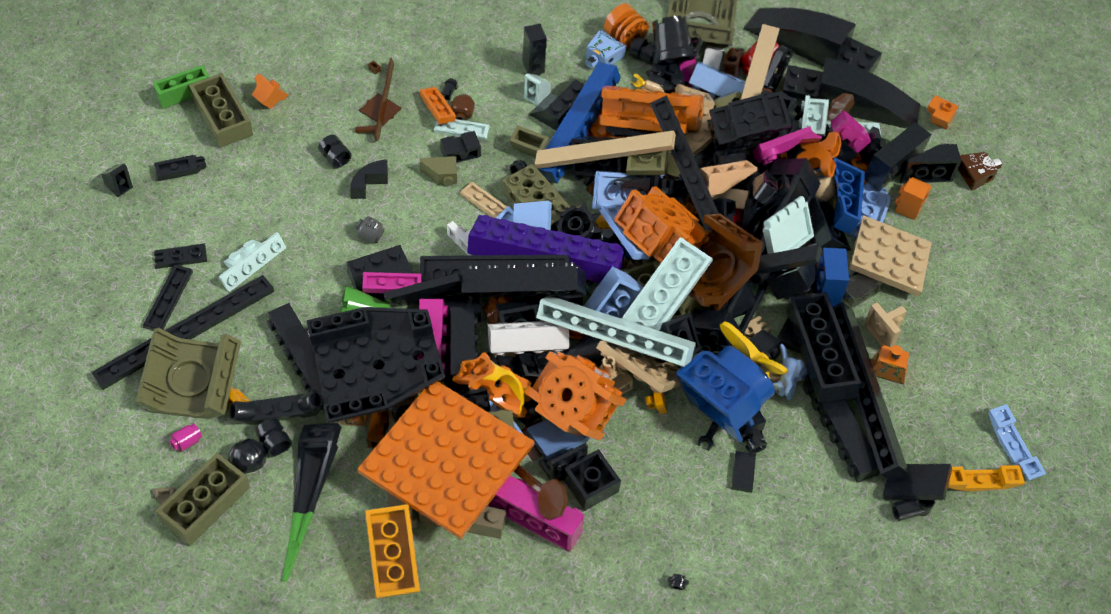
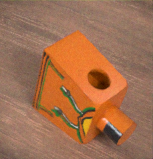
[871,345,909,385]

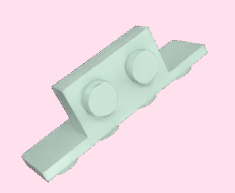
[219,232,286,292]

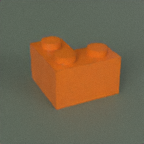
[894,177,932,220]

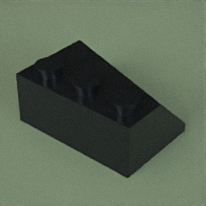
[346,245,414,301]

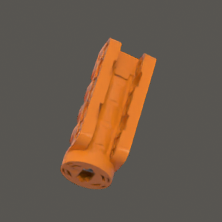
[599,85,704,134]

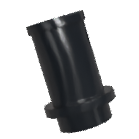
[441,78,458,101]

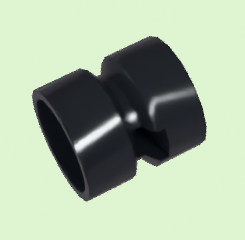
[629,35,655,65]
[318,135,352,169]
[255,418,292,457]

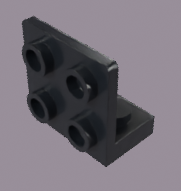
[539,443,588,481]

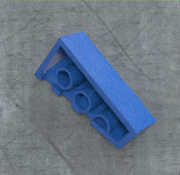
[832,158,865,234]

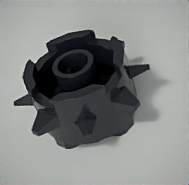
[646,63,689,93]
[554,203,603,240]

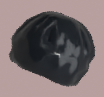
[228,438,266,474]

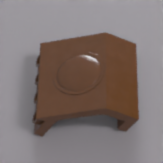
[689,214,763,311]

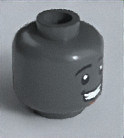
[355,216,385,244]

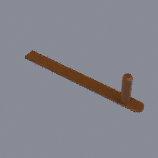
[355,58,394,141]

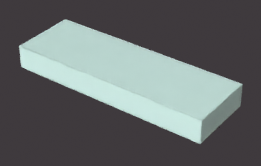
[434,119,490,141]

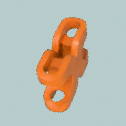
[797,132,841,178]

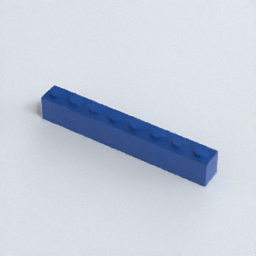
[538,62,621,183]

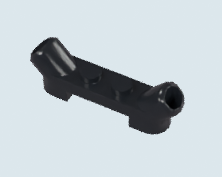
[230,390,323,425]

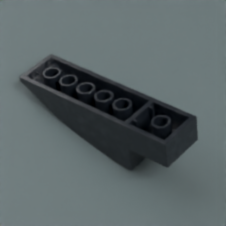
[744,8,882,73]
[782,58,920,129]

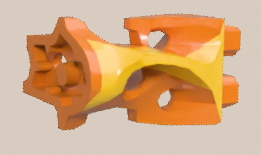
[452,353,532,418]

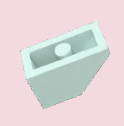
[524,74,551,106]

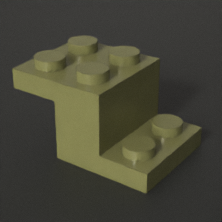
[626,150,669,175]

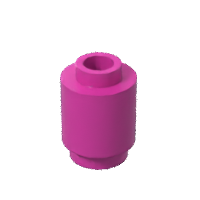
[169,424,202,452]

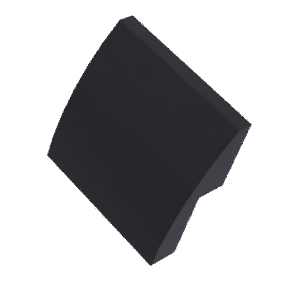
[496,351,542,384]

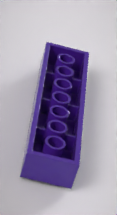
[467,215,626,283]

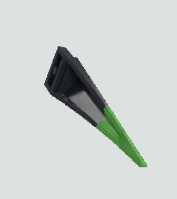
[282,423,342,582]

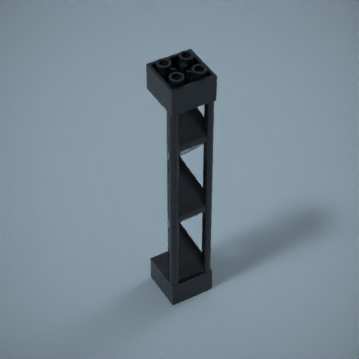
[692,158,821,353]

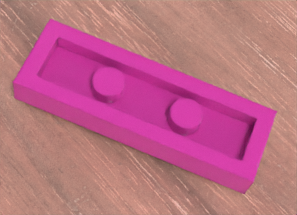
[363,272,421,293]

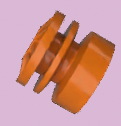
[604,3,649,49]

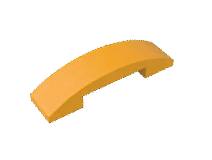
[948,465,1025,491]

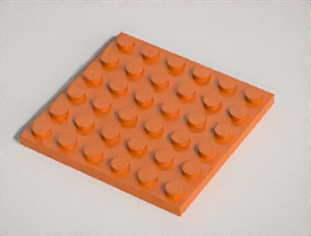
[358,382,534,539]

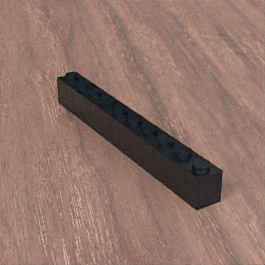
[833,302,909,482]

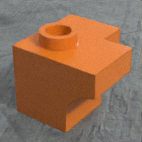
[251,73,288,109]
[926,95,959,130]

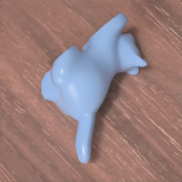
[773,344,807,401]

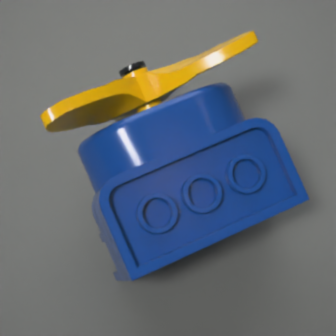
[676,322,788,442]

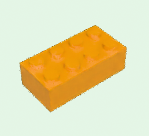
[365,504,420,599]

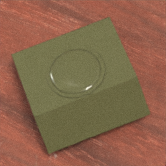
[135,328,241,419]

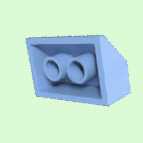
[689,62,746,102]
[583,267,644,318]

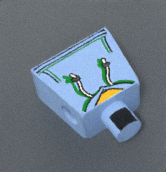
[585,30,626,69]

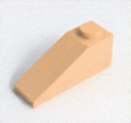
[700,160,757,197]

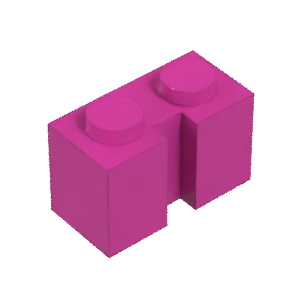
[831,110,871,153]

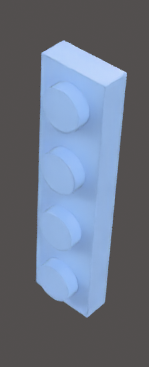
[600,206,650,260]

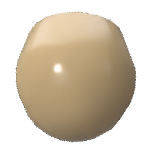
[814,170,835,202]

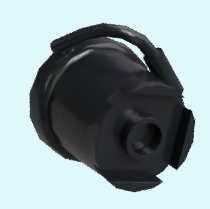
[652,16,703,65]

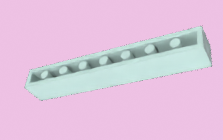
[536,296,696,366]

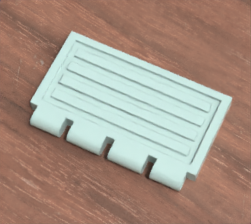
[763,196,814,254]

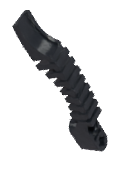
[745,148,778,205]
[614,149,746,195]

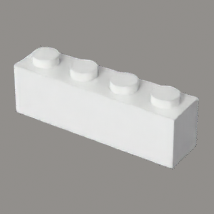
[488,321,569,355]

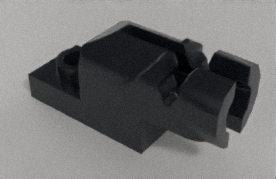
[738,410,767,454]

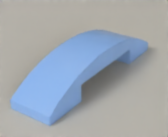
[989,404,1046,481]

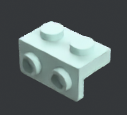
[799,95,829,136]

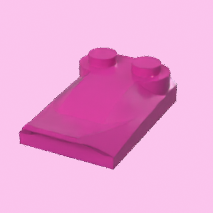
[752,126,822,165]

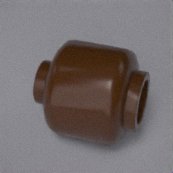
[451,94,475,121]

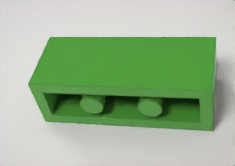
[152,65,210,109]

